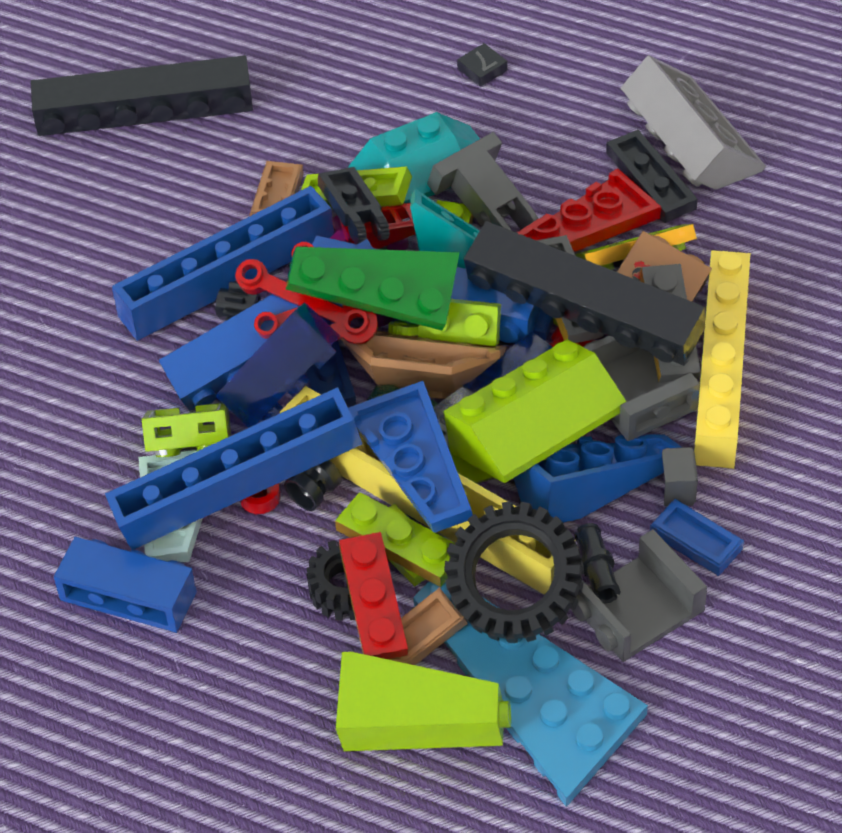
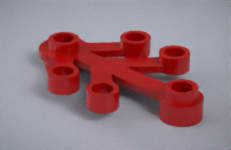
[235,242,378,356]

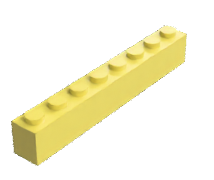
[280,386,576,595]

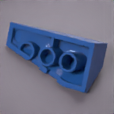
[513,434,683,523]

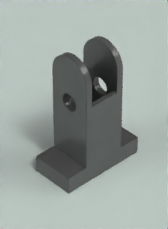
[427,131,538,230]

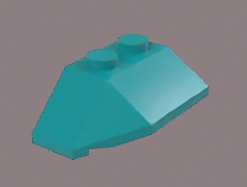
[348,112,480,204]
[410,189,480,269]

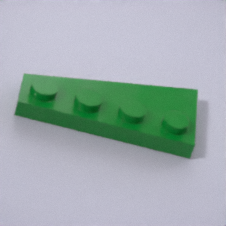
[285,247,460,331]

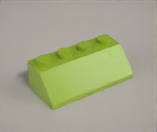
[444,339,627,483]

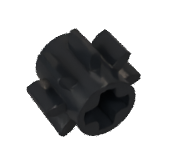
[215,281,261,321]

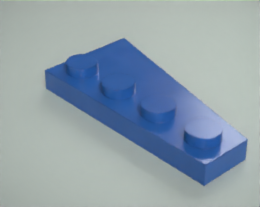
[348,381,473,533]

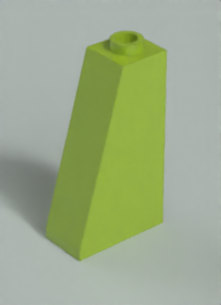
[336,651,512,751]

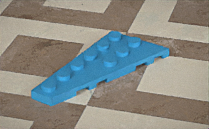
[413,581,648,807]

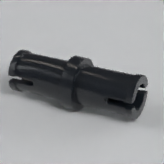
[574,523,621,604]

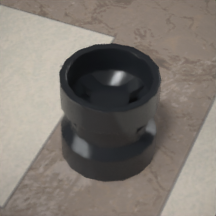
[284,460,342,511]

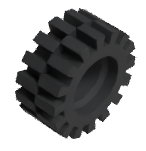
[307,538,355,621]

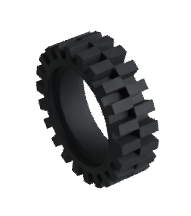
[444,502,584,643]

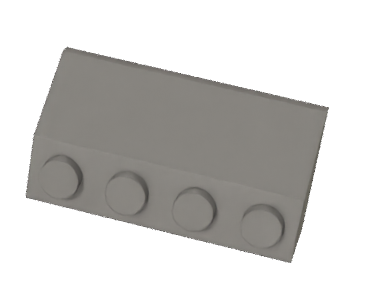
[621,55,766,190]

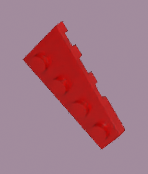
[517,168,661,252]

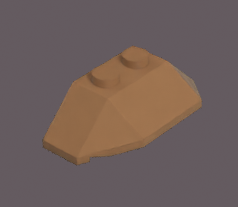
[341,328,506,399]

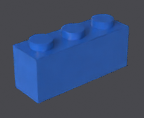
[53,537,197,633]

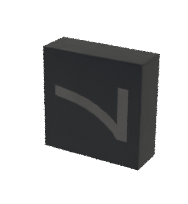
[457,43,508,87]

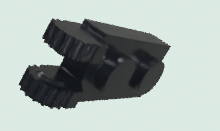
[317,167,390,244]

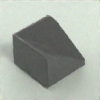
[662,447,698,507]

